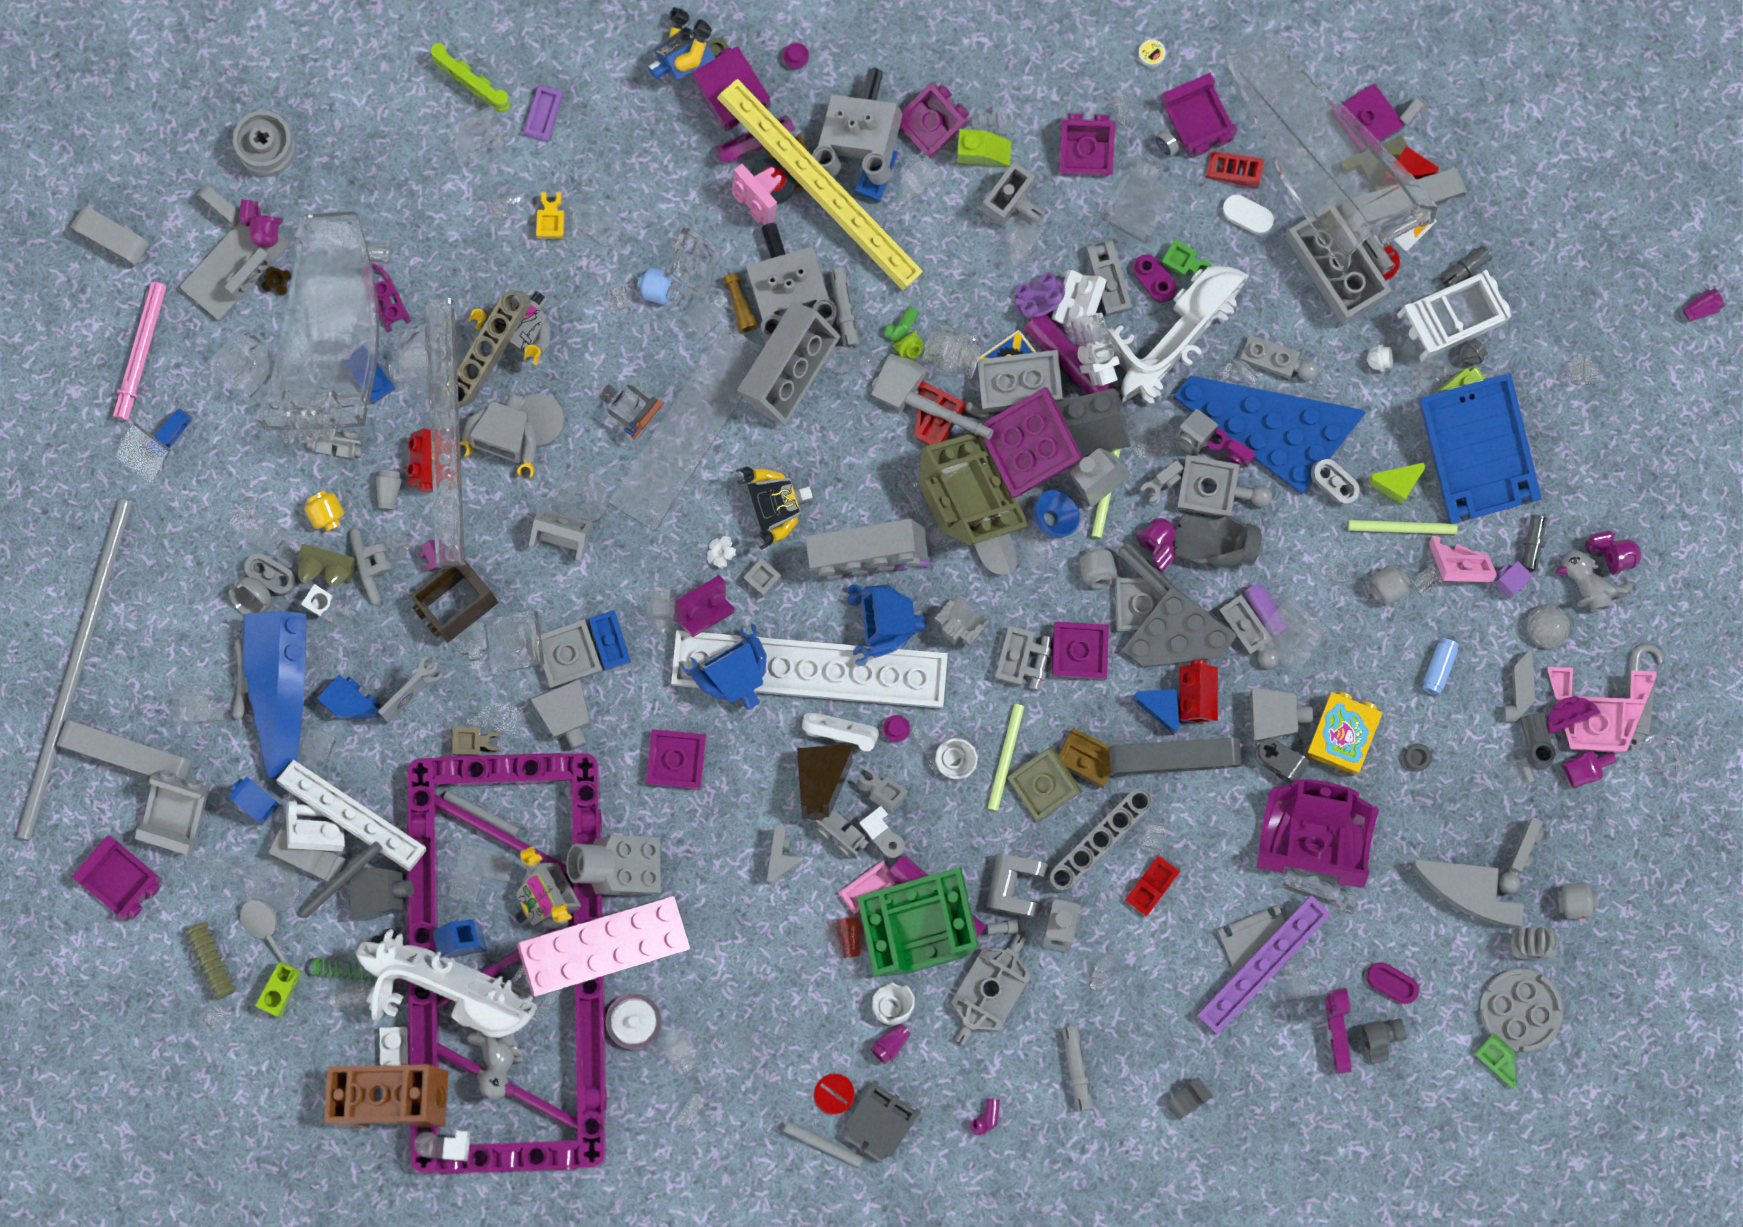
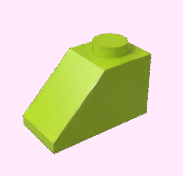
[957,129,1011,167]

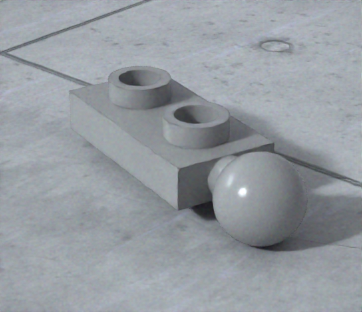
[1240,335,1319,381]
[1218,595,1280,669]
[1498,817,1544,894]

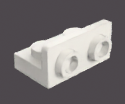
[1052,270,1107,330]

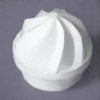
[1367,345,1393,372]

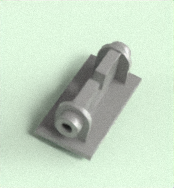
[307,425,365,459]
[815,809,869,858]

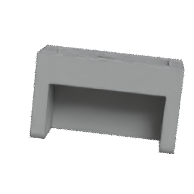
[529,508,592,561]

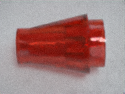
[835,917,862,958]

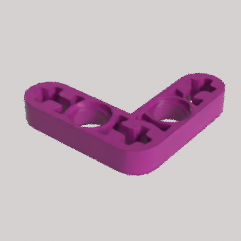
[1324,988,1351,1074]

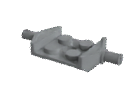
[951,934,1031,1046]

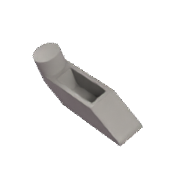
[1503,650,1535,722]

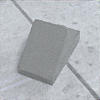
[767,826,804,884]

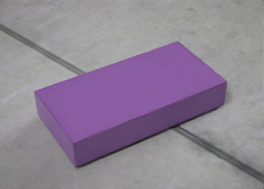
[523,85,564,142]

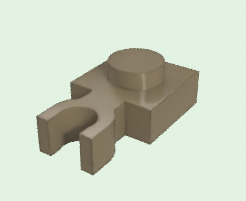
[451,727,499,756]

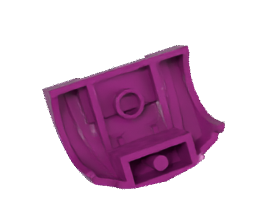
[1256,779,1379,888]

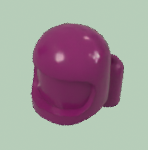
[239,199,283,248]
[1136,518,1176,573]
[1585,531,1641,575]

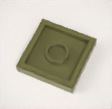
[1007,746,1083,822]

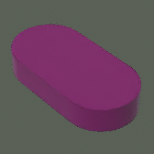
[1366,962,1419,1004]

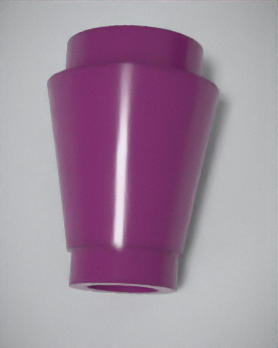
[1682,288,1725,322]
[870,1024,911,1064]

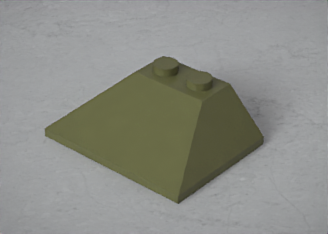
[919,433,1029,545]

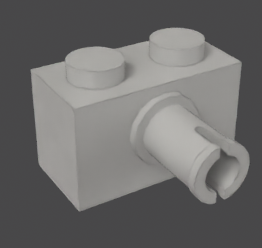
[982,162,1046,227]

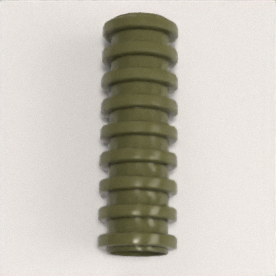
[185,923,236,1000]

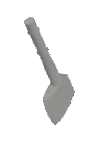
[871,353,993,439]

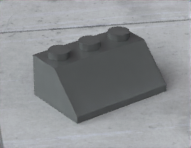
[1056,388,1131,457]

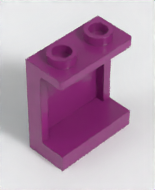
[1161,72,1238,156]
[71,835,162,921]

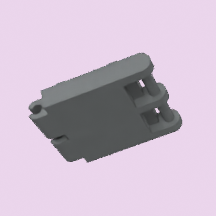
[843,1080,921,1163]

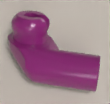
[970,1098,1000,1135]

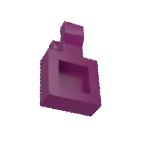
[1206,428,1256,467]

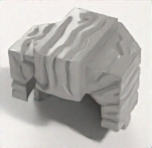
[934,596,989,647]

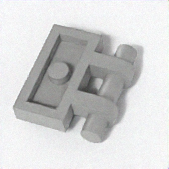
[995,626,1053,691]

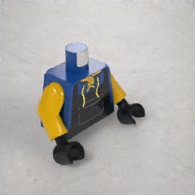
[648,7,715,80]

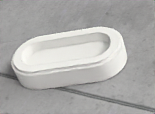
[1223,195,1274,235]

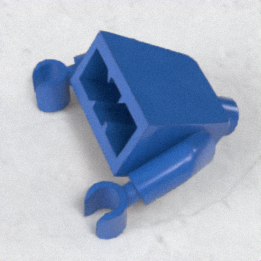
[847,584,926,666]
[681,624,767,710]

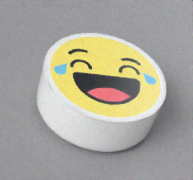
[1139,39,1165,67]

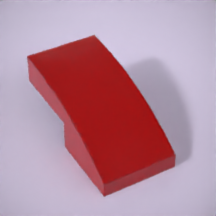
[1125,855,1181,916]

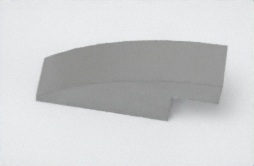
[1412,860,1524,928]

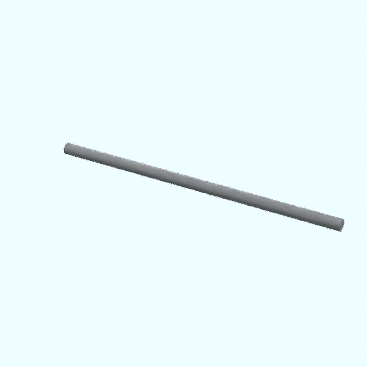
[17,499,132,841]

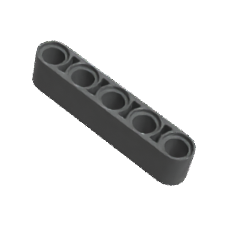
[1108,738,1242,776]

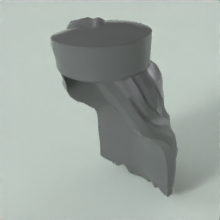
[1173,514,1262,566]

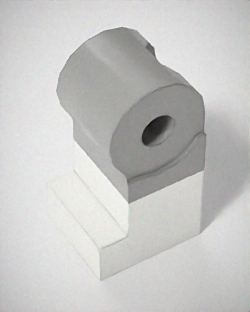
[859,806,905,859]

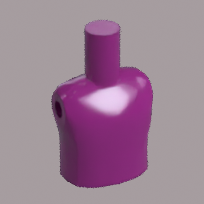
[1562,751,1616,789]

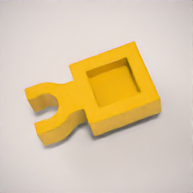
[536,192,565,239]

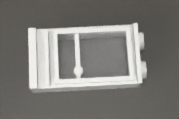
[1397,270,1511,361]

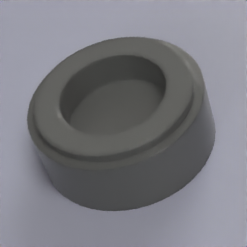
[1404,744,1432,772]

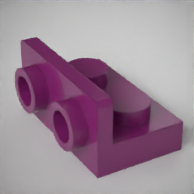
[676,575,734,637]

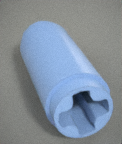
[1422,638,1459,695]

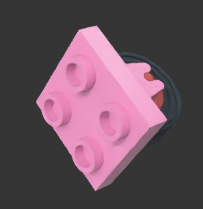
[732,157,797,225]

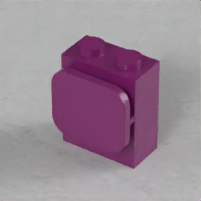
[692,46,771,132]

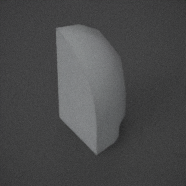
[975,533,1017,575]

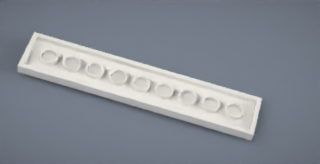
[671,630,948,709]

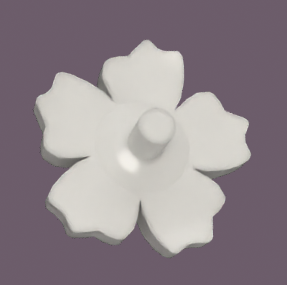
[707,536,736,569]

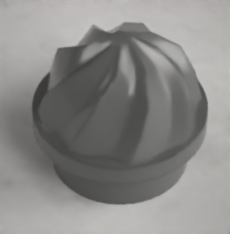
[1459,338,1488,366]

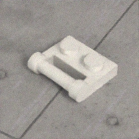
[286,801,345,852]

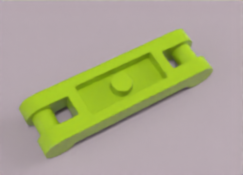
[430,43,510,113]

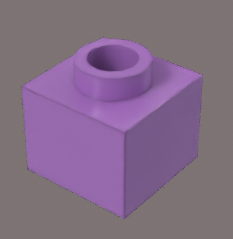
[1495,561,1533,599]

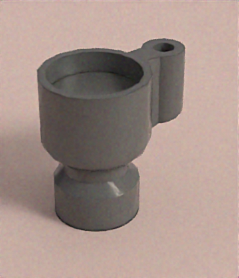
[1361,1018,1407,1065]

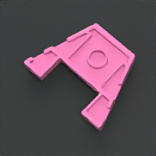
[1548,667,1657,753]

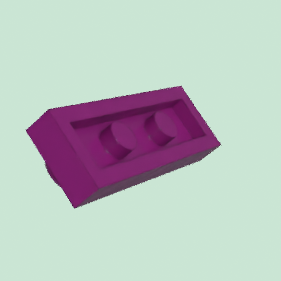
[714,115,795,163]

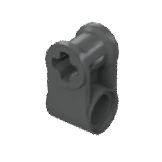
[1255,739,1310,784]

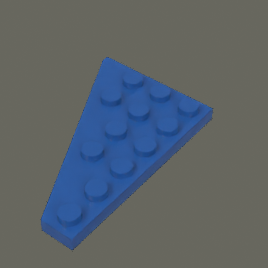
[1173,375,1366,495]

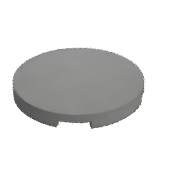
[1480,968,1564,1052]

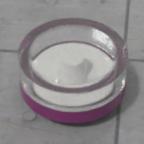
[606,993,662,1050]

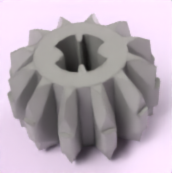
[1511,927,1558,960]

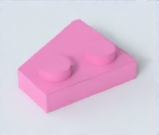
[1429,536,1497,582]

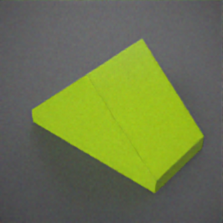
[1368,463,1425,505]

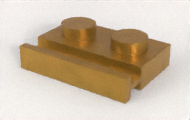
[1058,728,1111,789]

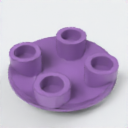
[1015,272,1065,317]

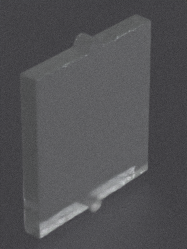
[115,422,171,485]

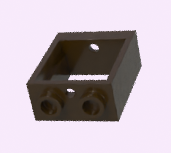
[410,556,499,643]

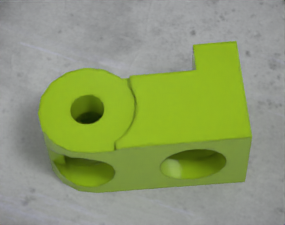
[255,961,302,1018]

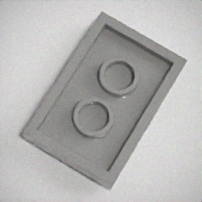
[978,350,1063,413]

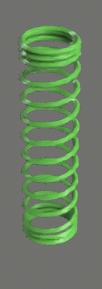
[313,957,379,982]

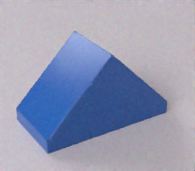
[1132,689,1179,735]

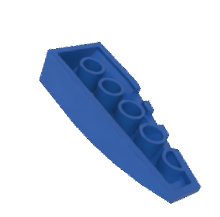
[242,611,306,779]

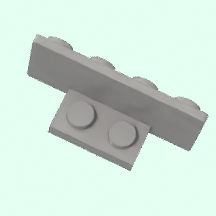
[180,221,290,321]

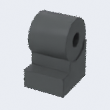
[1166,1077,1213,1120]

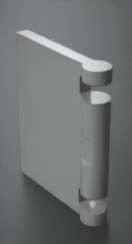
[1217,904,1298,973]

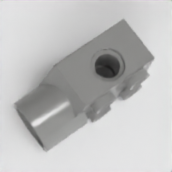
[566,835,661,896]

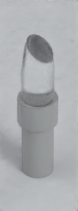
[986,919,1039,935]

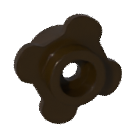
[262,266,292,296]

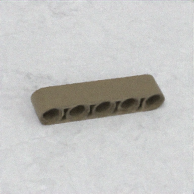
[445,291,531,406]

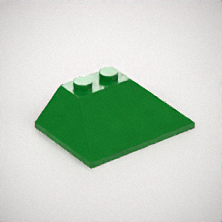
[857,867,979,977]

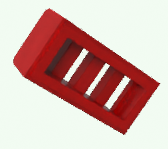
[1206,151,1265,189]

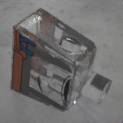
[600,383,667,447]

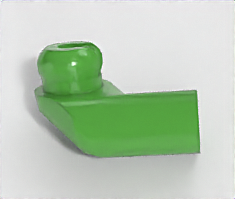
[884,307,918,342]

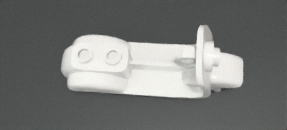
[1101,266,1249,404]
[356,929,537,1038]

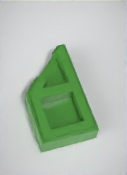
[1474,1033,1517,1089]

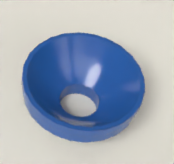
[1033,490,1080,539]

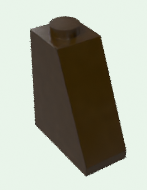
[797,744,853,820]

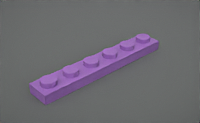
[1196,895,1331,1035]

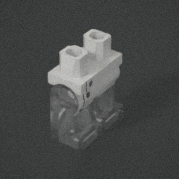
[1063,313,1120,386]

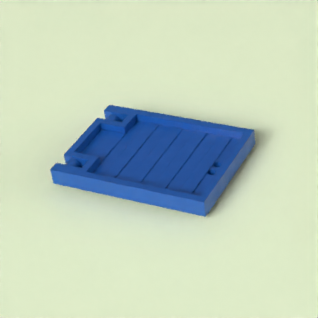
[1417,372,1542,524]

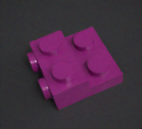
[900,83,971,158]
[1059,113,1116,175]

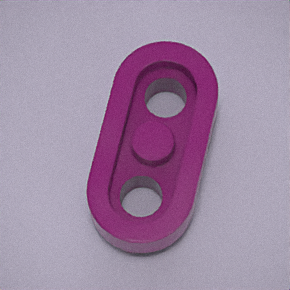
[1133,254,1176,303]

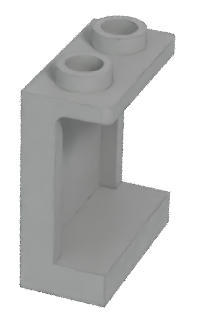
[135,770,210,855]

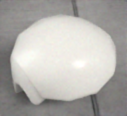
[935,738,978,779]
[872,983,915,1025]

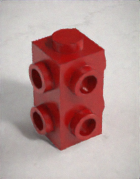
[407,428,449,493]
[1179,660,1218,723]

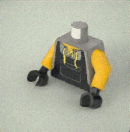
[736,466,813,550]

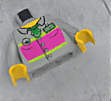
[516,846,581,929]

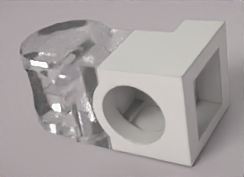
[301,584,356,631]
[414,1131,470,1161]

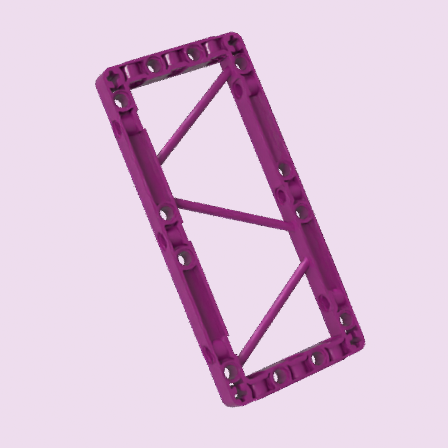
[407,753,607,1174]

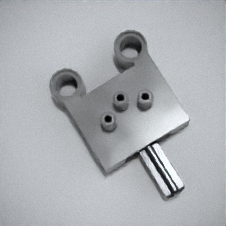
[812,67,903,185]
[746,223,837,341]

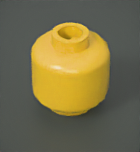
[304,490,345,532]

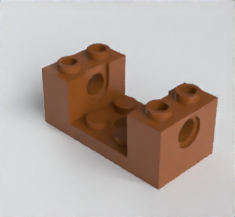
[324,1064,449,1128]

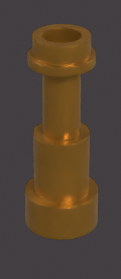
[722,273,759,334]

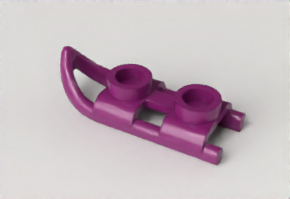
[365,263,411,332]

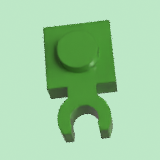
[1161,239,1212,277]

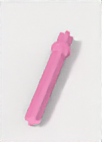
[113,282,166,421]

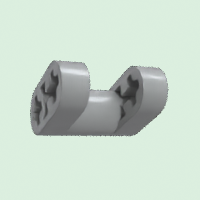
[986,854,1048,919]

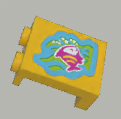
[1305,691,1383,776]

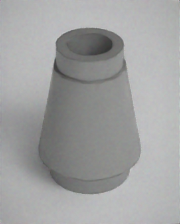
[376,470,403,510]

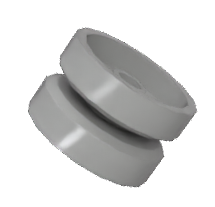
[233,111,296,177]

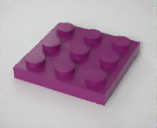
[982,387,1083,498]

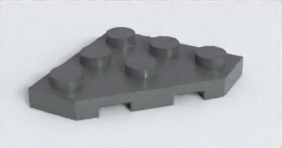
[1122,585,1237,666]

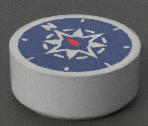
[1154,130,1179,157]

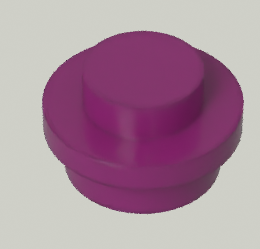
[783,43,809,69]
[883,715,910,742]

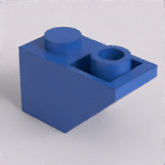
[317,674,381,720]
[229,776,280,825]
[432,919,487,958]

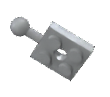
[1177,455,1272,517]

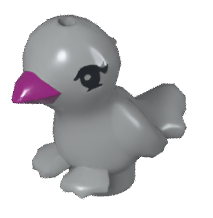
[1556,551,1633,612]
[467,1030,523,1100]

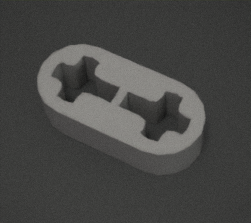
[197,185,240,227]

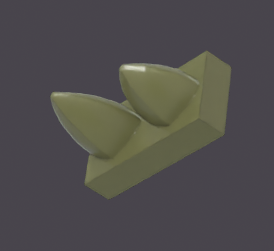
[298,544,355,587]

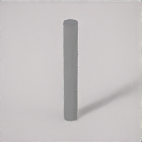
[443,791,520,838]
[783,1121,863,1168]

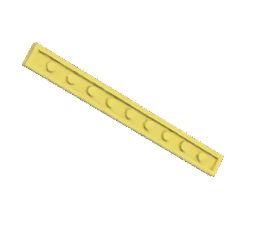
[717,79,923,290]

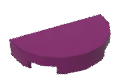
[1547,696,1601,735]

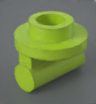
[892,331,924,360]

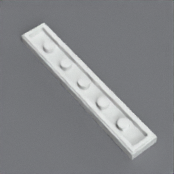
[276,760,426,872]

